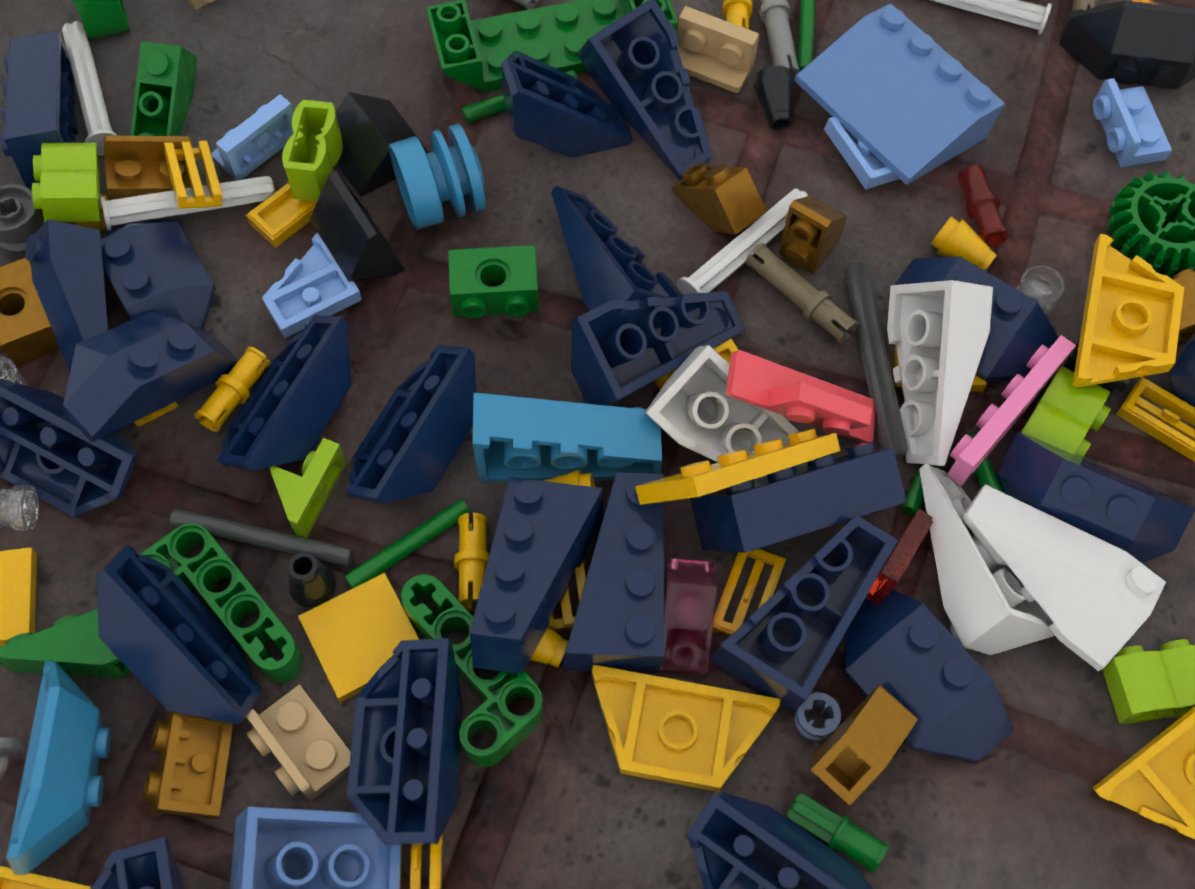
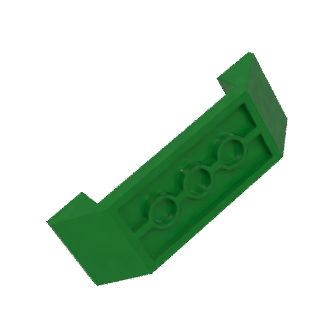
[426,0,678,92]

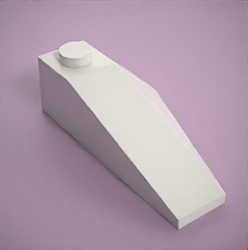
[887,280,993,466]
[645,345,807,479]
[919,464,1055,655]
[962,484,1166,671]

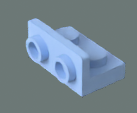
[1093,78,1172,168]
[211,94,294,180]

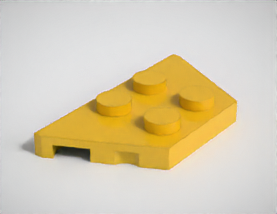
[1072,233,1184,387]
[592,664,780,791]
[1092,706,1195,840]

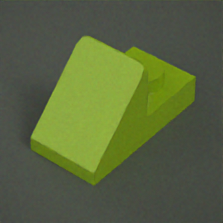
[269,438,347,538]

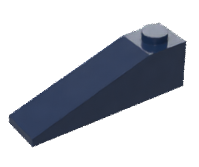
[577,0,713,179]
[25,219,108,372]
[571,291,745,405]

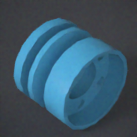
[388,123,486,231]

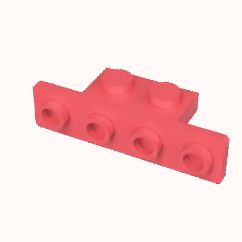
[726,350,876,443]

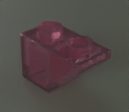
[660,558,717,674]

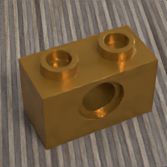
[0,258,60,367]

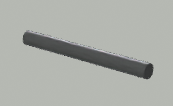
[170,508,354,567]

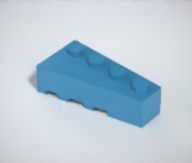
[473,392,662,482]

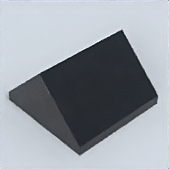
[336,92,429,197]
[310,171,406,282]

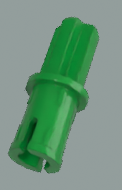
[787,793,889,873]

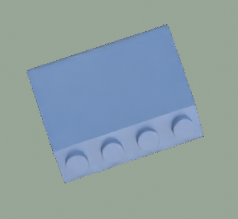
[794,4,1006,185]
[230,807,401,889]

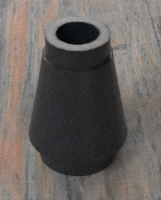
[754,65,794,130]
[288,552,336,607]

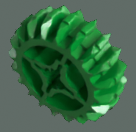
[1106,170,1195,277]

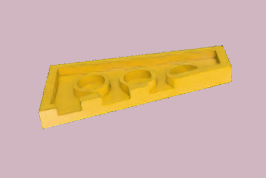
[635,428,841,505]

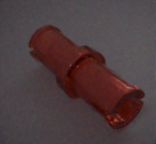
[958,165,1009,247]

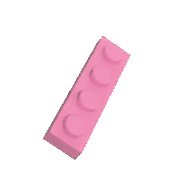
[947,335,1076,486]

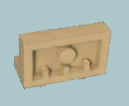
[677,6,759,93]
[246,684,351,802]

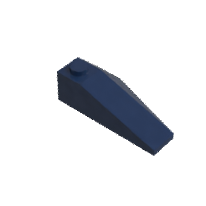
[551,186,682,311]

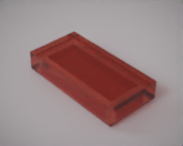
[866,509,933,604]

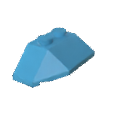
[6,661,111,875]

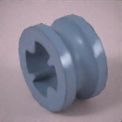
[794,692,841,742]

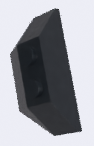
[1059,0,1195,89]

